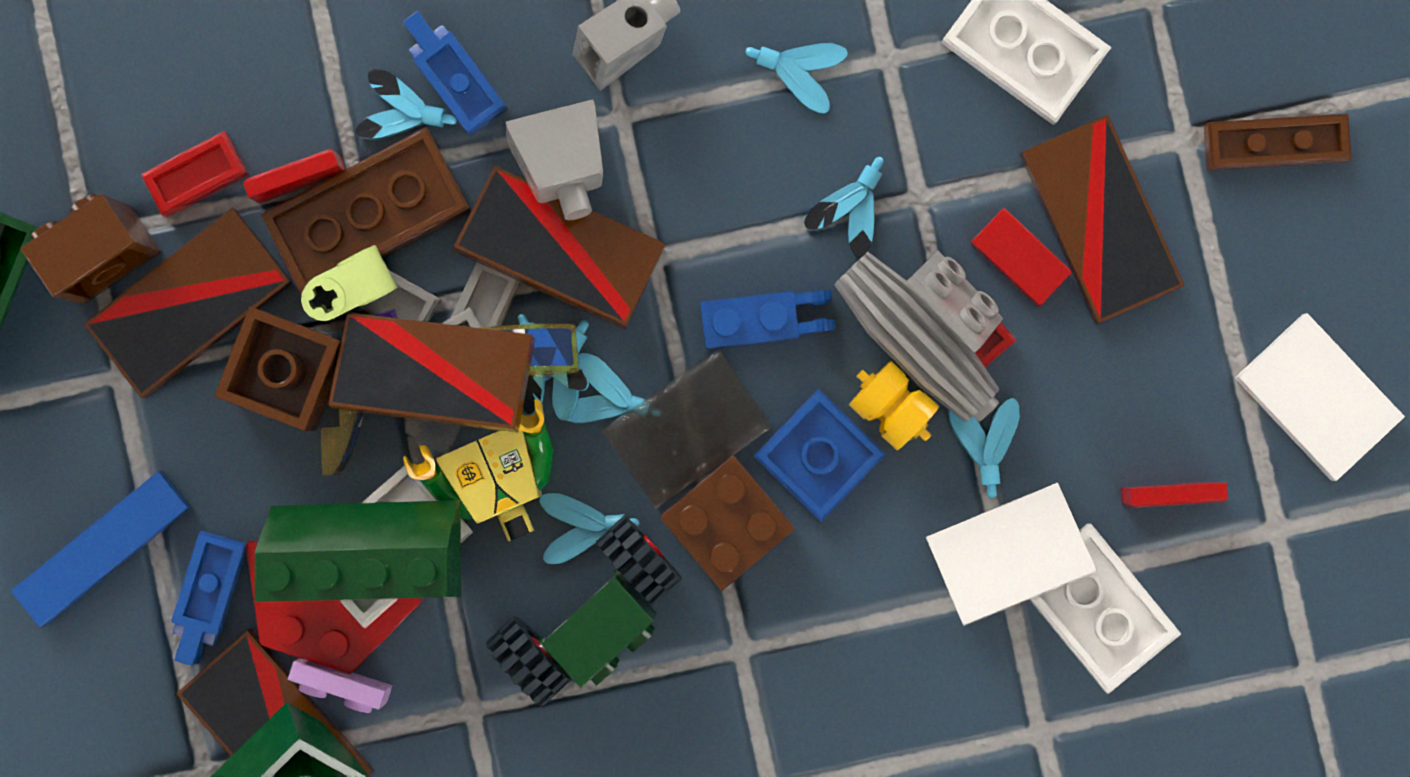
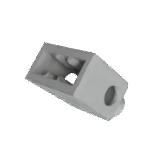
[572,0,680,91]
[505,99,603,220]

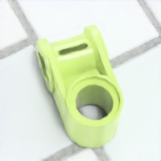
[301,245,397,321]

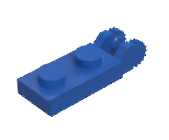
[700,290,836,349]

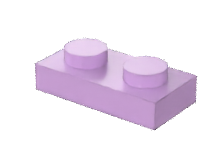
[288,658,393,713]

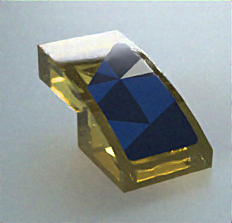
[480,324,579,377]
[321,410,364,476]

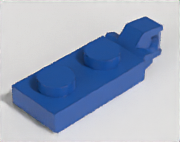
[403,11,508,137]
[171,530,248,666]

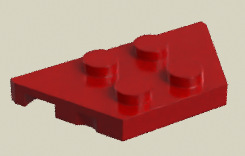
[246,540,423,674]

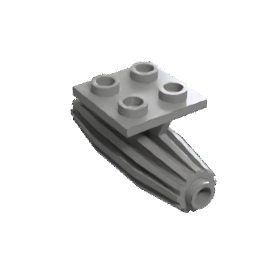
[834,251,1003,422]

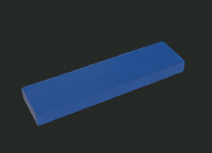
[11,471,192,628]

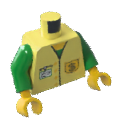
[403,399,554,542]

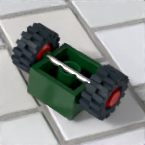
[485,515,682,706]

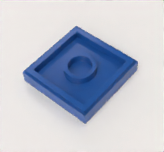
[753,389,886,522]

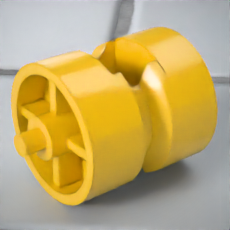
[849,361,940,451]

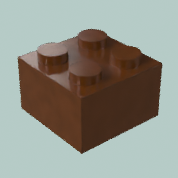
[20,193,162,304]
[214,306,341,432]
[660,455,795,591]

